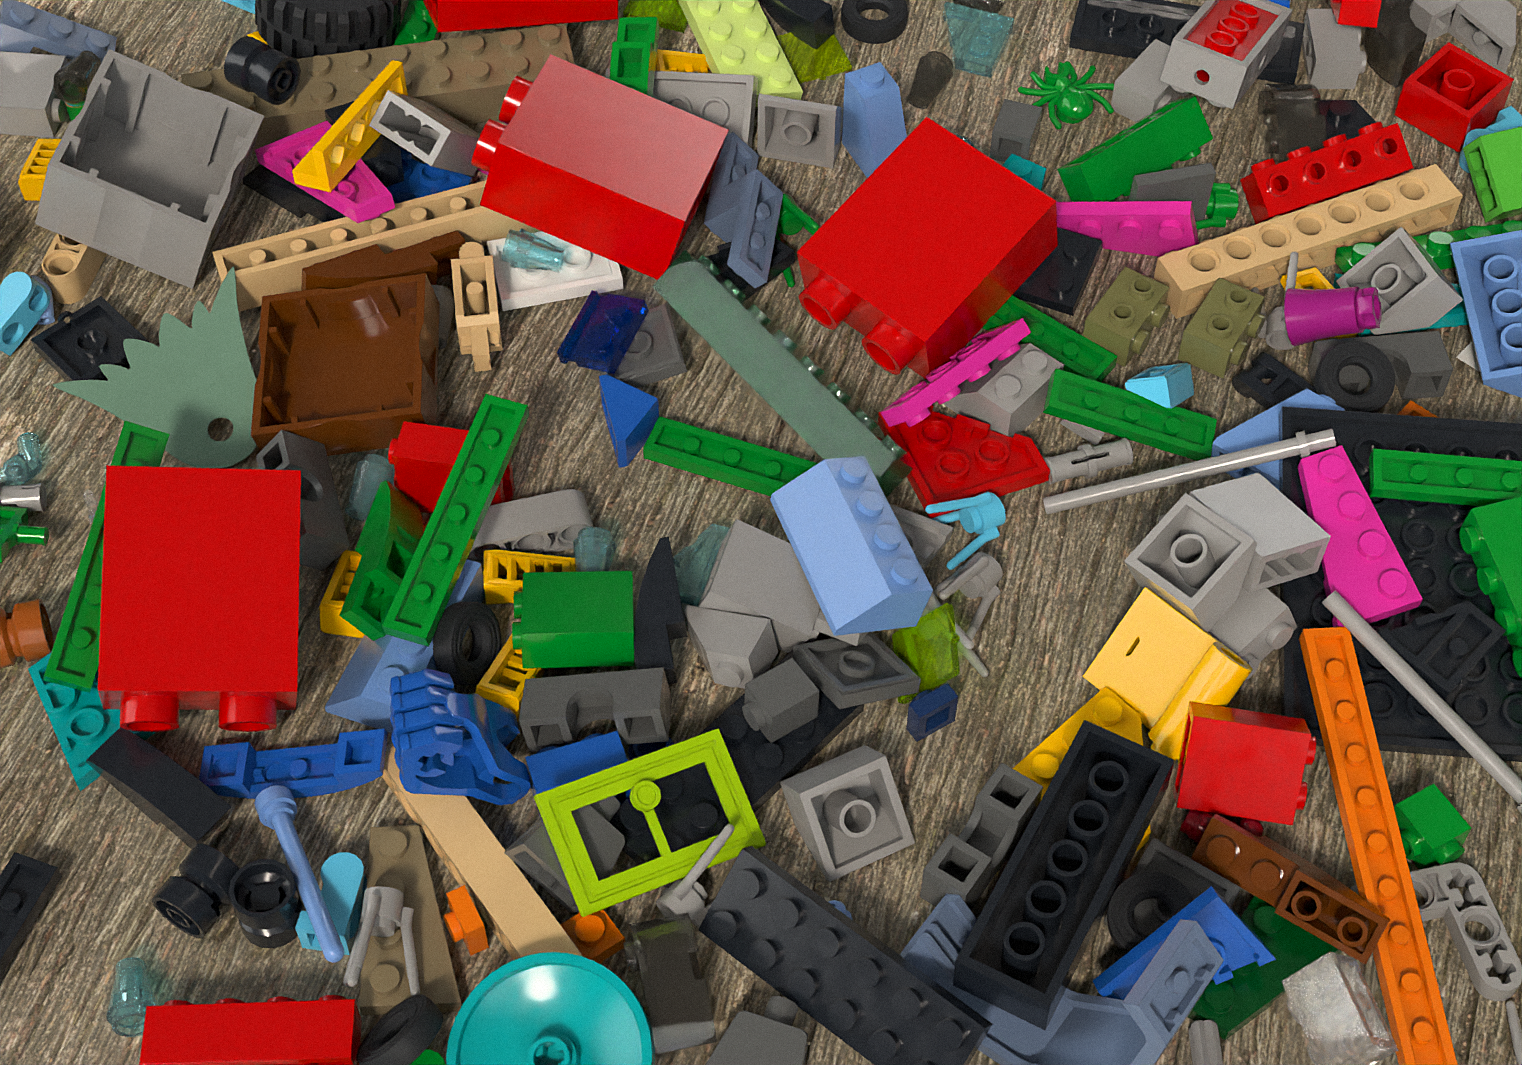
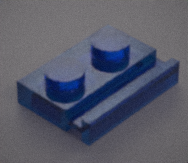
[557,290,649,374]

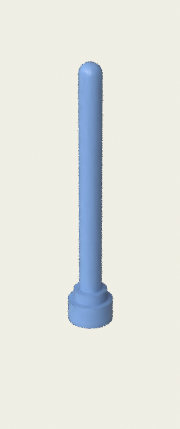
[254,785,344,963]

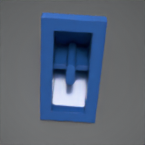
[599,375,659,468]

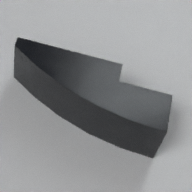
[759,0,835,51]
[634,537,688,684]
[86,727,231,849]

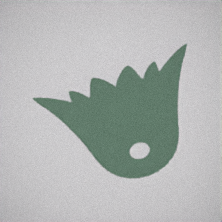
[53,267,257,468]

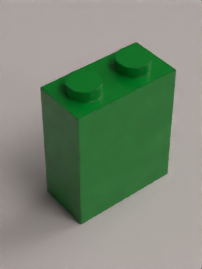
[512,571,634,668]

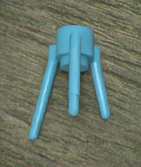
[925,492,1006,570]

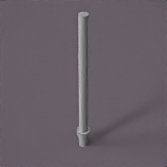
[1043,429,1336,515]
[1322,590,1522,814]

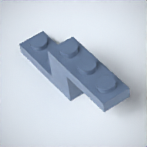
[0,0,117,69]
[704,132,783,288]

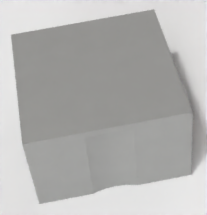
[35,49,264,289]

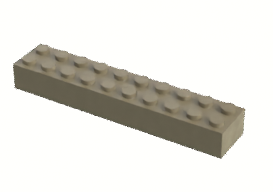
[181,23,575,154]

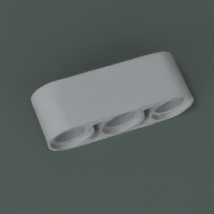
[468,489,595,567]

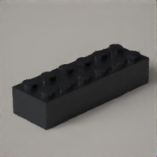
[953,720,1175,1030]

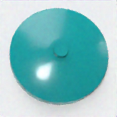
[446,952,655,1065]

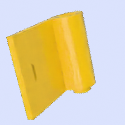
[1082,587,1253,763]

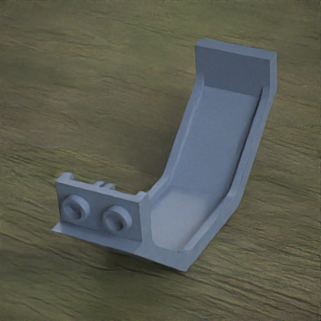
[899,893,1224,1065]

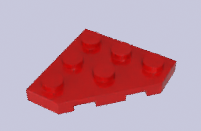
[878,405,1050,519]

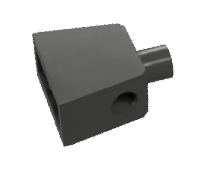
[504,796,625,914]
[705,996,808,1065]

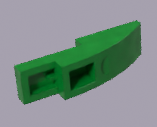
[609,17,660,98]
[339,480,423,641]

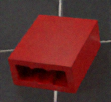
[388,421,515,513]
[1173,701,1316,826]

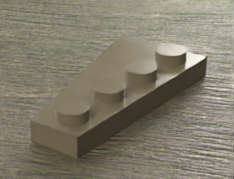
[359,825,462,1015]

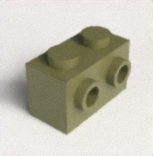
[1083,267,1170,367]
[1177,278,1266,378]

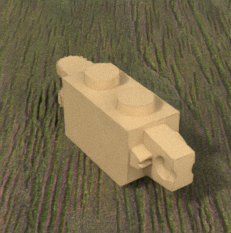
[451,241,503,372]

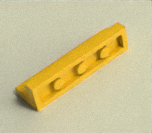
[292,60,408,193]

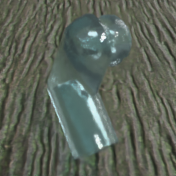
[0,432,42,486]

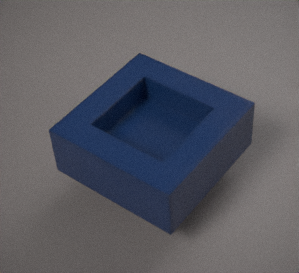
[906,683,958,742]

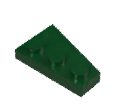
[1188,896,1342,1040]

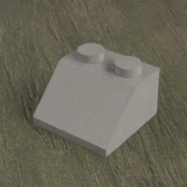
[757,93,843,168]
[1336,227,1463,335]
[943,343,1064,438]
[1124,493,1257,632]
[780,745,915,882]

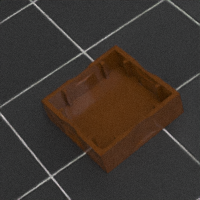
[251,273,440,456]

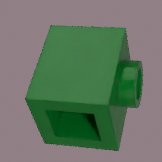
[1394,783,1471,870]

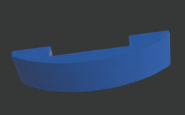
[199,728,388,799]

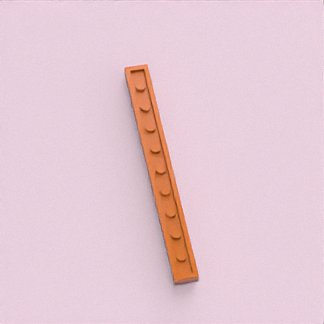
[1299,627,1458,1065]

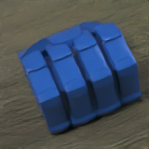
[389,668,531,805]

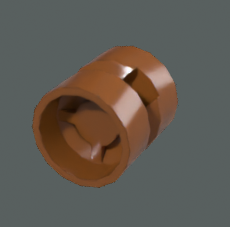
[0,598,54,669]

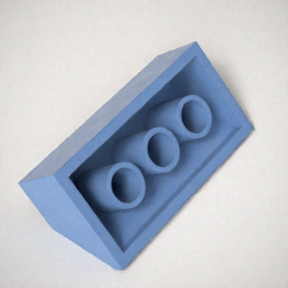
[1450,230,1522,398]
[770,456,933,636]
[325,559,485,733]

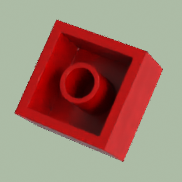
[1394,42,1514,152]

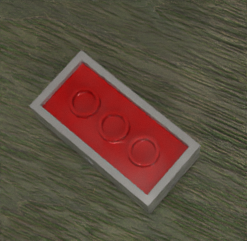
[1160,0,1293,109]

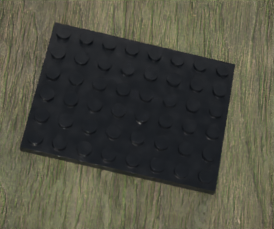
[1279,406,1522,762]

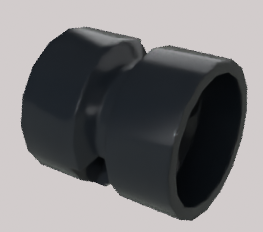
[224,36,301,105]
[152,843,240,939]
[229,859,304,948]

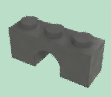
[1307,331,1453,400]
[256,430,350,571]
[519,667,672,752]
[920,762,1043,910]

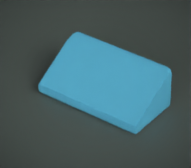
[1125,363,1194,409]

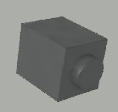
[989,99,1042,162]
[742,658,819,743]

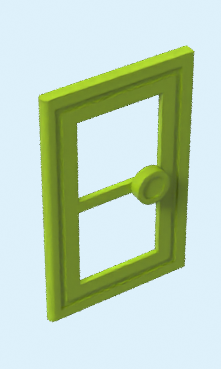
[534,728,766,917]

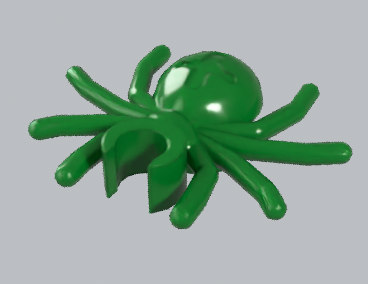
[1018,61,1114,129]

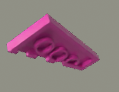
[255,121,395,223]
[1056,201,1199,257]
[880,318,1031,427]
[1298,445,1423,627]

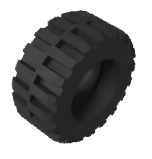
[255,0,402,59]

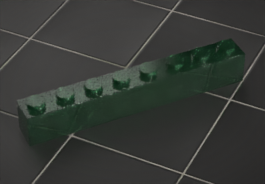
[652,250,913,498]

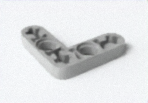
[1351,862,1522,1001]

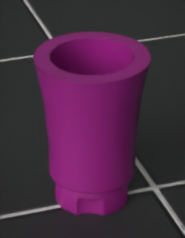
[1284,286,1382,347]

